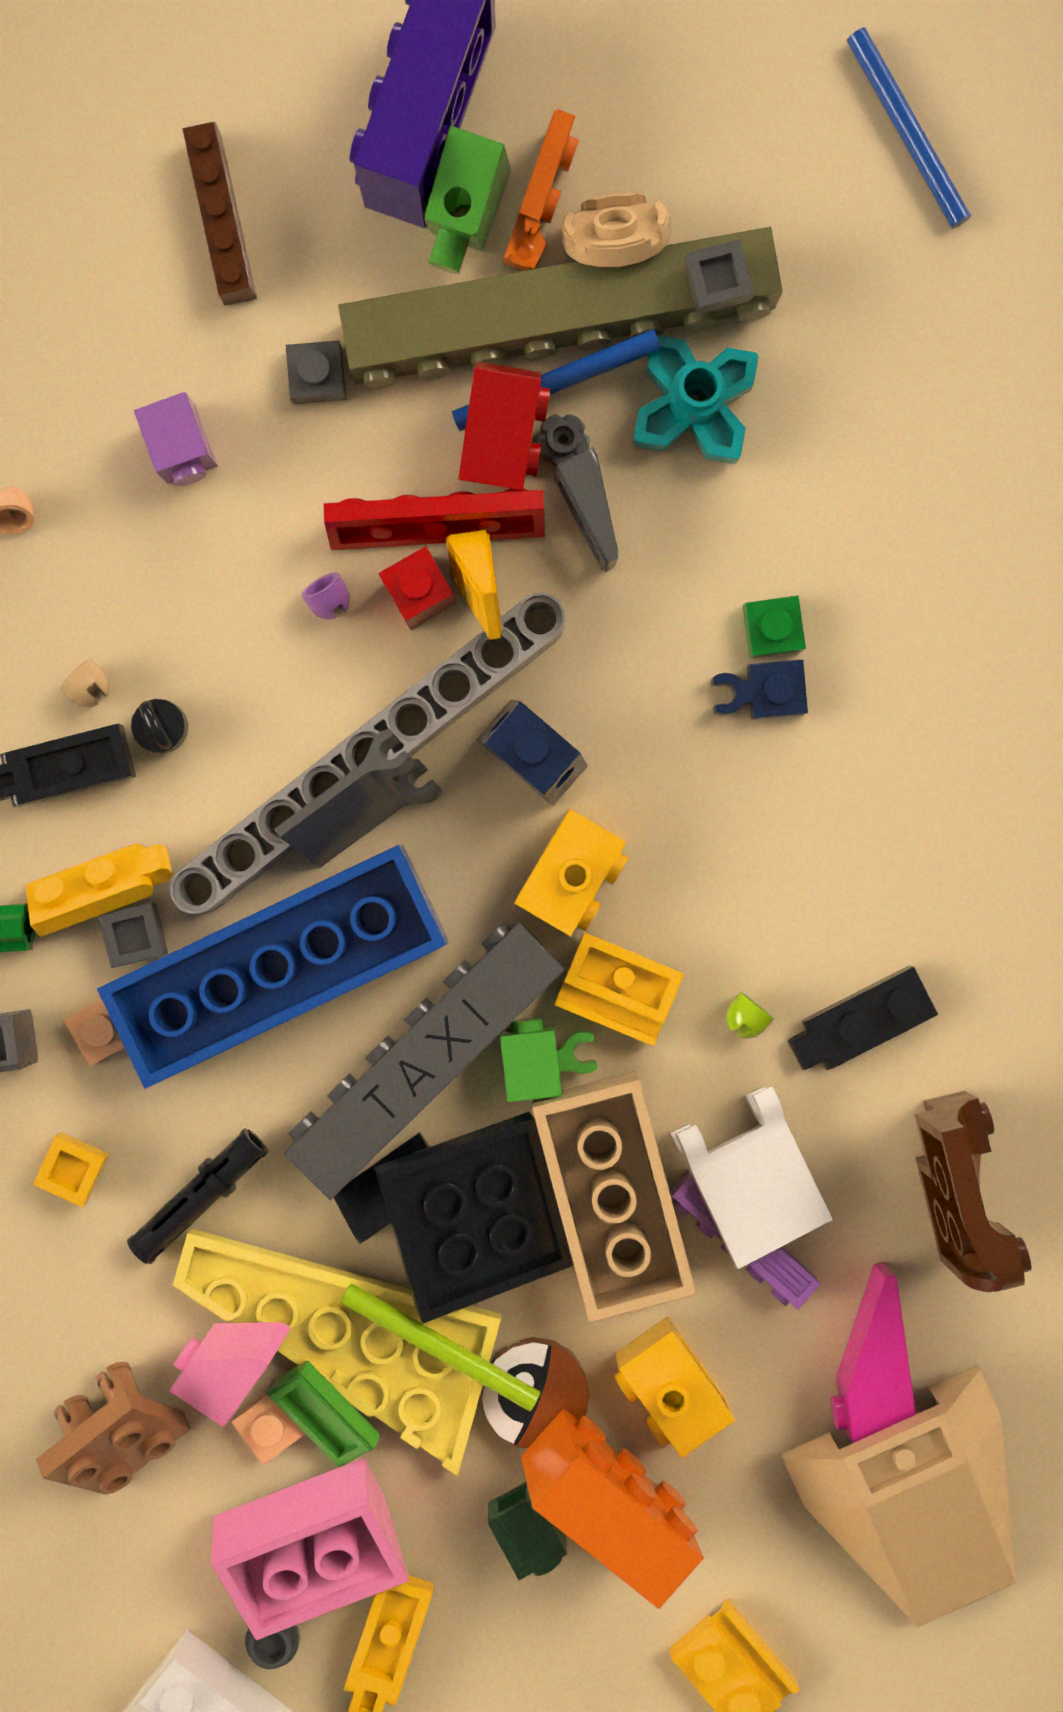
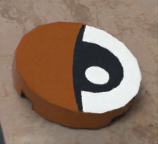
[481,1337,589,1449]

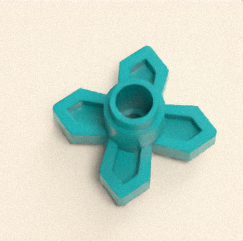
[633,335,758,464]

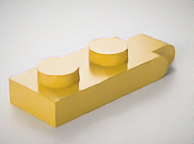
[25,844,173,937]
[344,1575,434,1712]

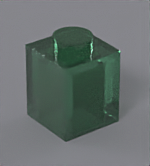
[487,1482,567,1580]

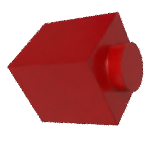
[378,546,456,630]

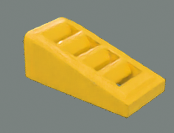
[446,530,503,640]

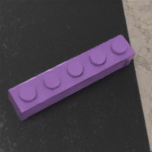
[669,1169,821,1309]

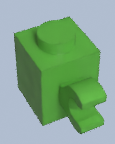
[500,1018,597,1102]

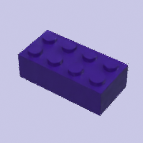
[349,0,496,229]

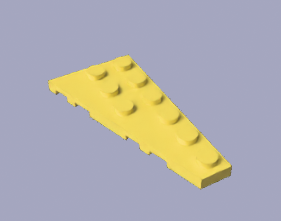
[173,1228,501,1476]

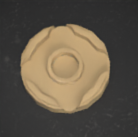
[561,192,671,267]

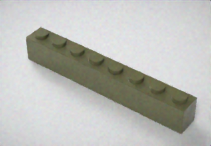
[338,226,783,388]

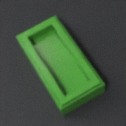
[266,1360,381,1467]

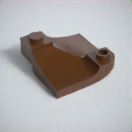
[915,1091,1032,1292]

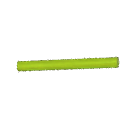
[340,1283,540,1411]

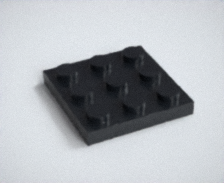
[374,1111,574,1324]

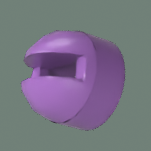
[302,572,350,619]

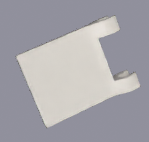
[669,1086,833,1269]

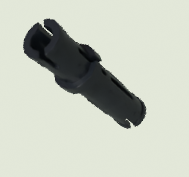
[127,1128,268,1264]

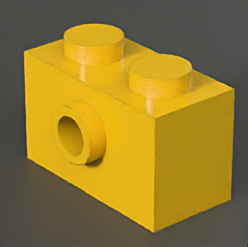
[514,809,629,937]
[614,1316,736,1458]

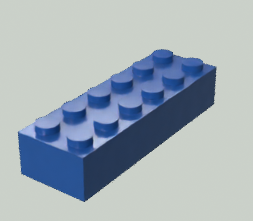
[97,845,450,1089]

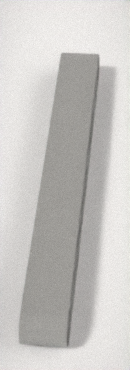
[170,593,565,914]

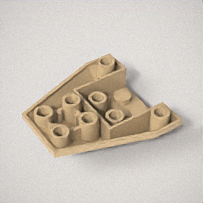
[781,1365,1016,1627]

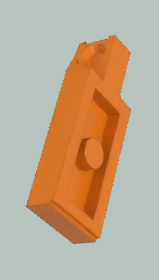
[502,109,579,271]

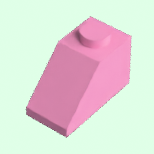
[170,1322,291,1427]

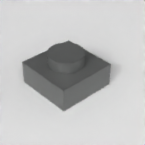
[683,239,754,315]
[286,340,346,404]
[98,902,168,968]

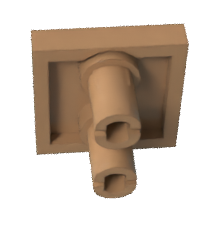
[36,1362,191,1495]

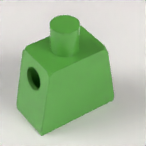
[424,126,511,274]

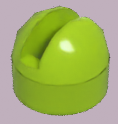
[726,991,774,1039]

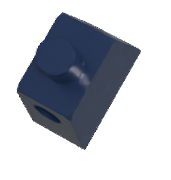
[476,700,588,806]

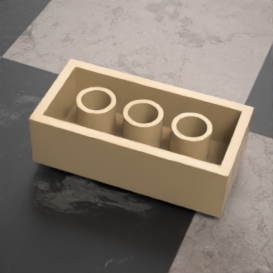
[532,1071,697,1323]

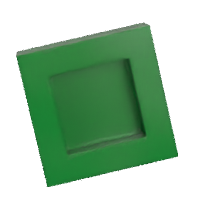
[743,595,806,659]

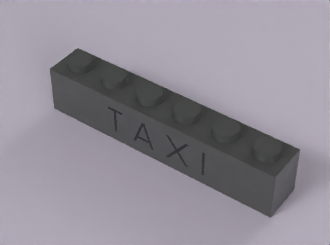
[284,920,565,1200]

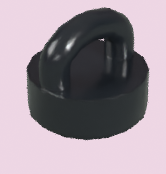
[131,699,188,753]

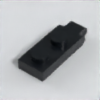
[0,723,136,807]
[788,965,938,1070]

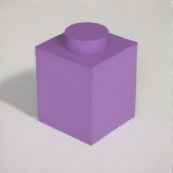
[134,392,218,486]

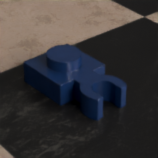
[711,659,808,719]

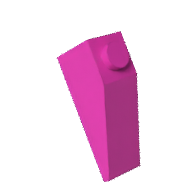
[830,1262,916,1443]

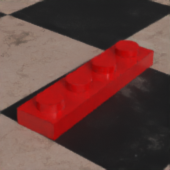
[323,488,545,550]

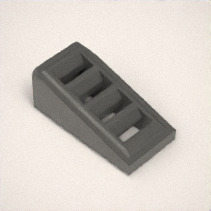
[555,447,618,572]

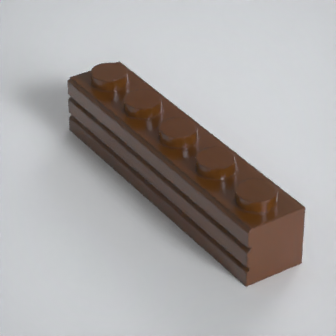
[182,122,257,305]

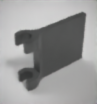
[274,729,442,868]

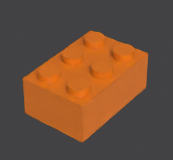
[521,1408,704,1609]

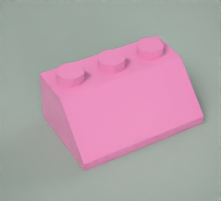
[211,1458,409,1640]

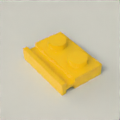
[554,932,684,1046]
[669,1599,800,1712]

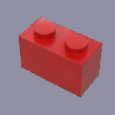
[458,361,550,491]

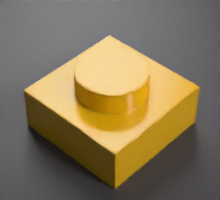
[33,1132,110,1207]

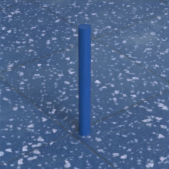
[847,27,971,229]
[452,329,662,431]

